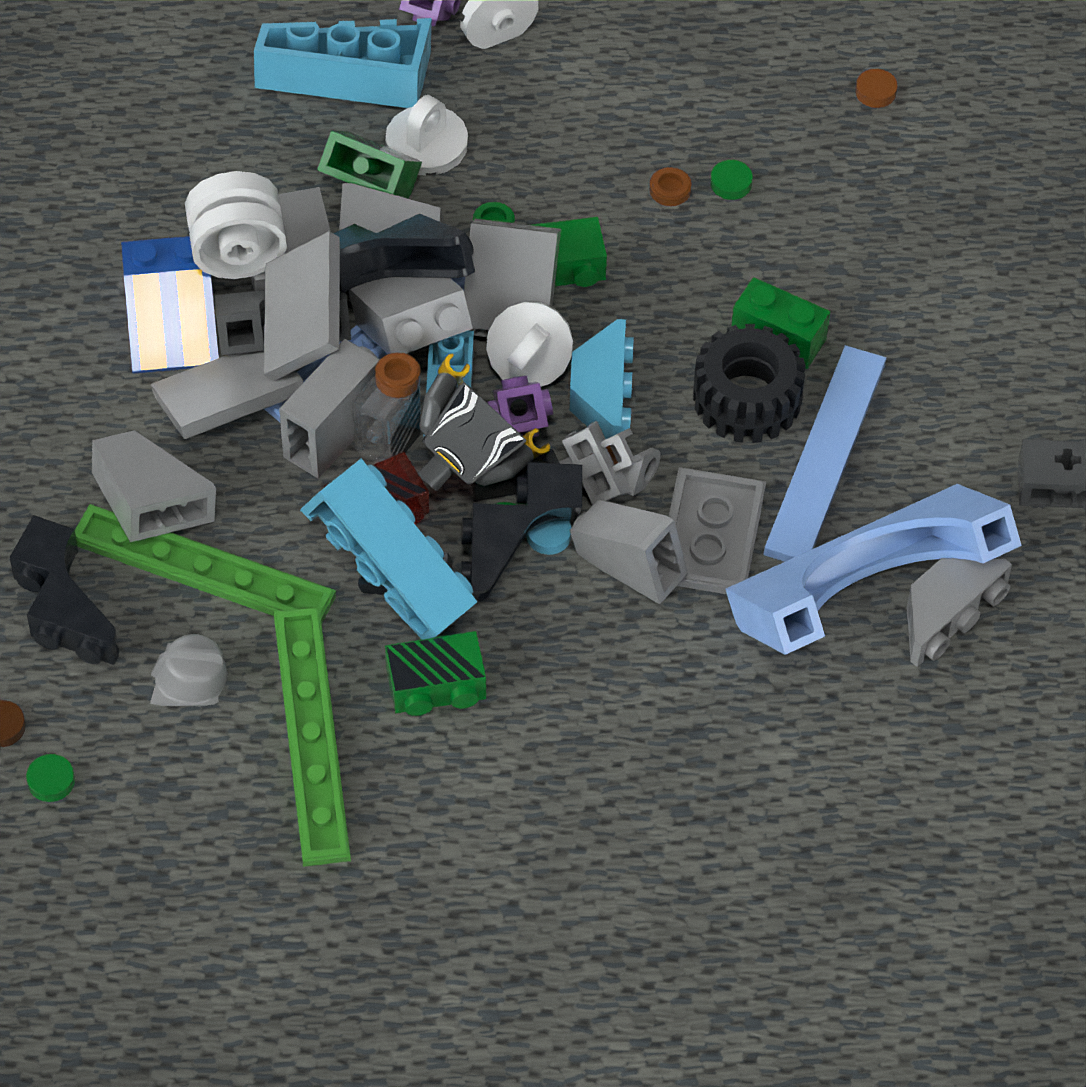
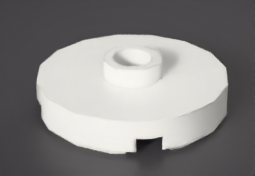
[460,0,538,49]

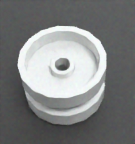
[185,171,287,279]

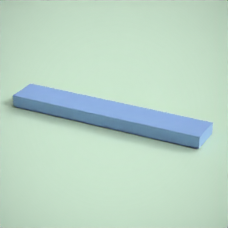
[764,345,886,562]

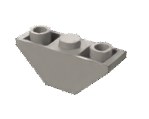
[907,558,1012,667]

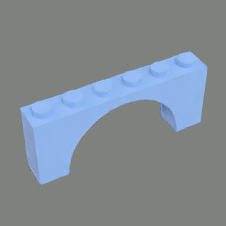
[725,484,1022,655]

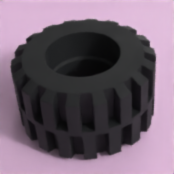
[693,324,806,443]

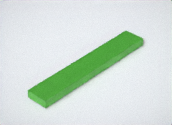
[75,504,336,625]
[274,607,351,867]

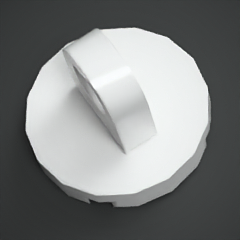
[385,95,468,175]
[486,301,573,387]

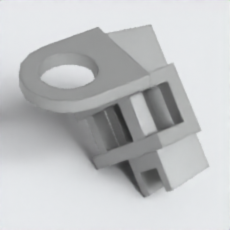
[559,420,660,505]

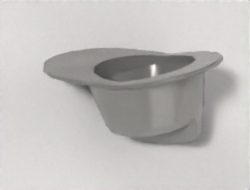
[150,634,228,707]

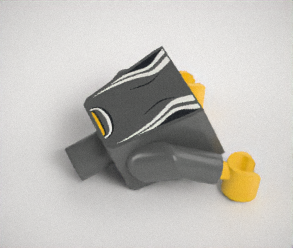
[417,354,550,491]

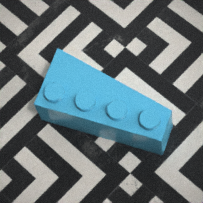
[254,18,432,108]
[300,458,478,639]

